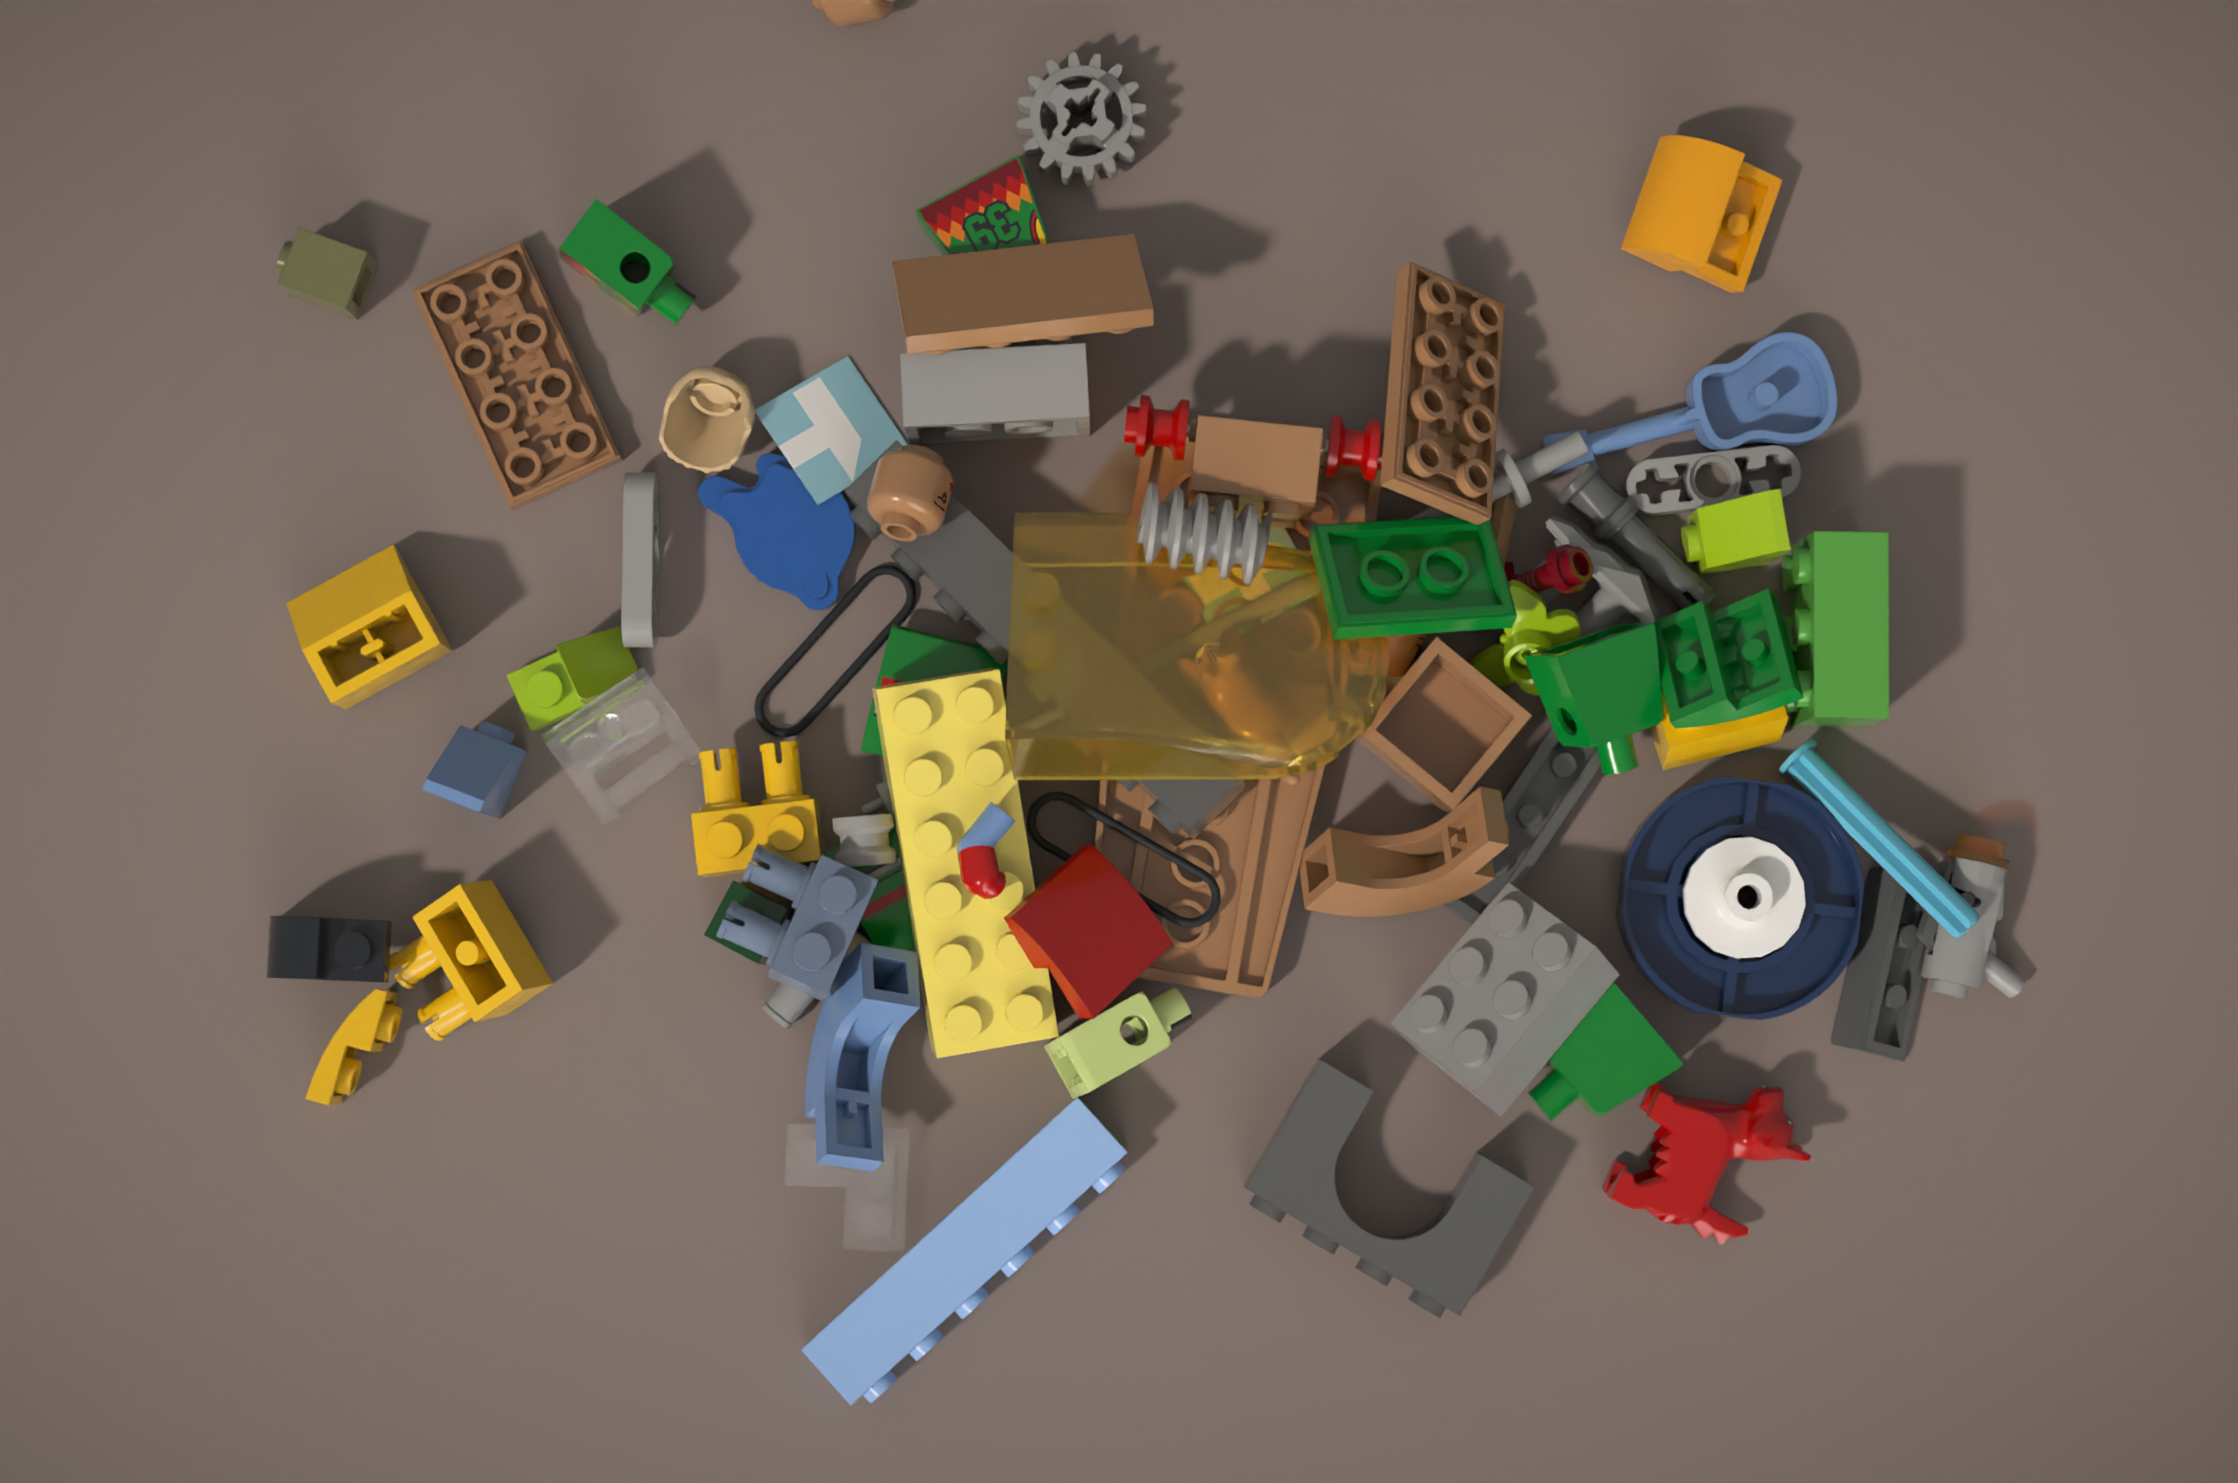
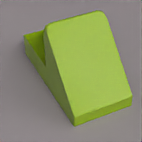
[506,626,645,732]

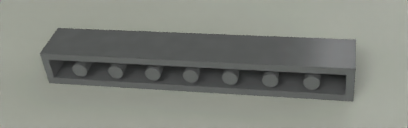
[845,440,1246,840]

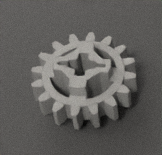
[1016,52,1146,187]

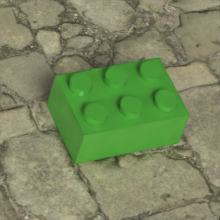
[1781,531,1889,728]

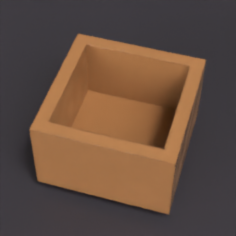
[1353,637,1532,814]

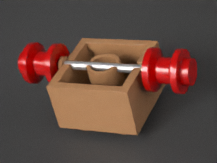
[1124,395,1384,528]

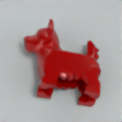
[1602,1083,1811,1245]

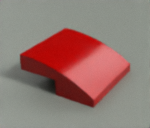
[1004,844,1173,1019]

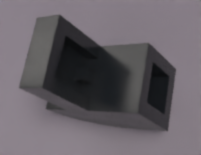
[266,916,392,983]

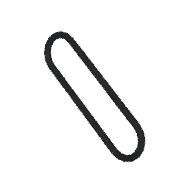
[754,565,916,738]
[1027,791,1221,928]

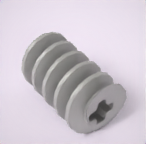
[1135,482,1273,585]

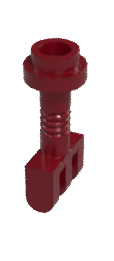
[1481,544,1593,631]

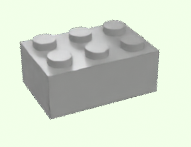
[900,337,1090,446]
[1390,882,1620,1117]

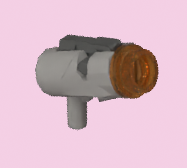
[1916,834,2025,999]

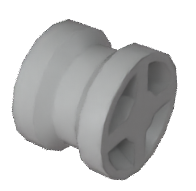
[832,814,897,867]

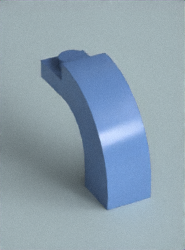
[805,942,920,1172]

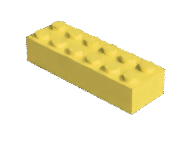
[872,668,1059,1058]

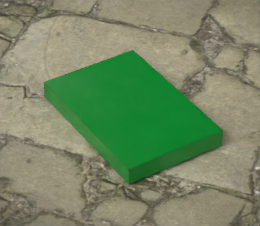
[1308,516,1517,640]

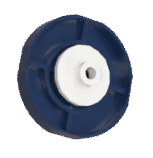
[1616,776,1865,1020]

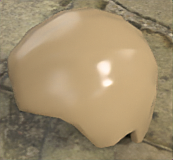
[659,366,755,473]

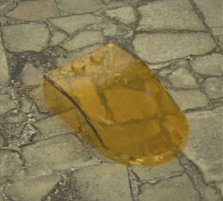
[1005,512,1390,780]

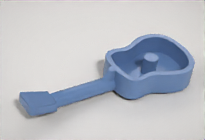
[1540,332,1838,475]

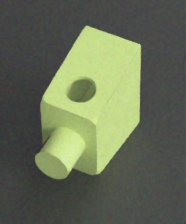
[1044,987,1192,1099]

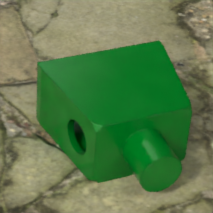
[1525,623,1664,775]
[1527,982,1684,1121]

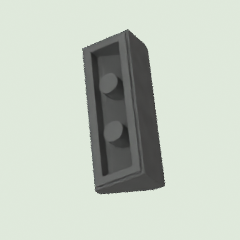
[1831,867,1926,1062]

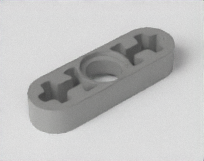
[1622,445,1801,517]
[621,472,660,648]

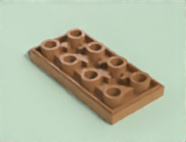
[892,234,1154,355]
[411,240,623,510]
[1380,261,1505,526]

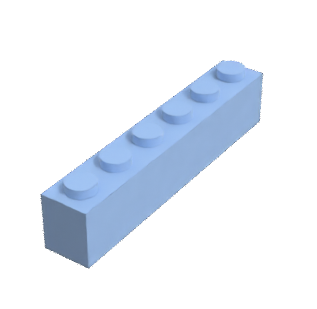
[801,1097,1128,1406]

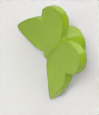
[1469,580,1581,696]

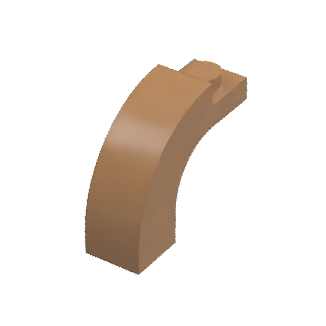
[1299,786,1509,917]

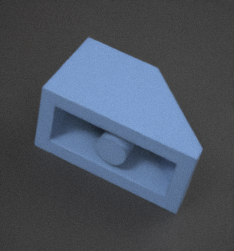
[422,720,527,819]

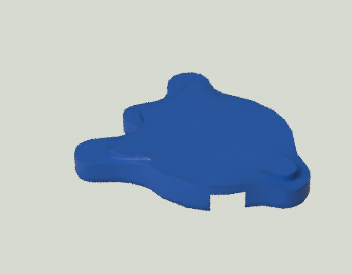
[698,453,856,611]

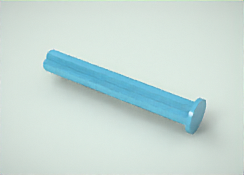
[1778,739,1980,938]

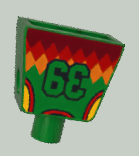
[916,156,1049,255]
[559,199,697,326]

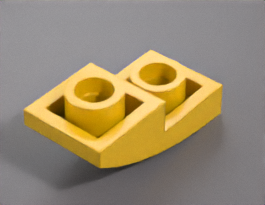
[305,989,403,1105]

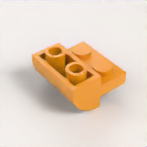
[1620,135,1783,293]

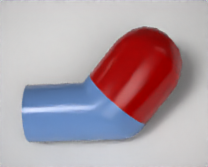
[957,802,1015,899]

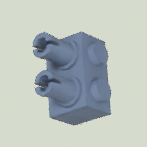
[716,843,878,1002]

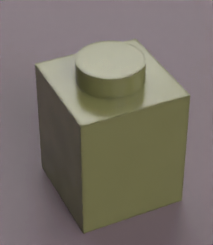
[276,228,379,320]

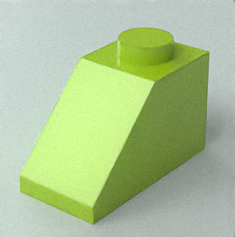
[1681,489,1791,576]

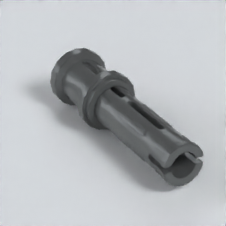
[1556,460,1719,609]

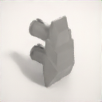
[1536,515,1659,636]

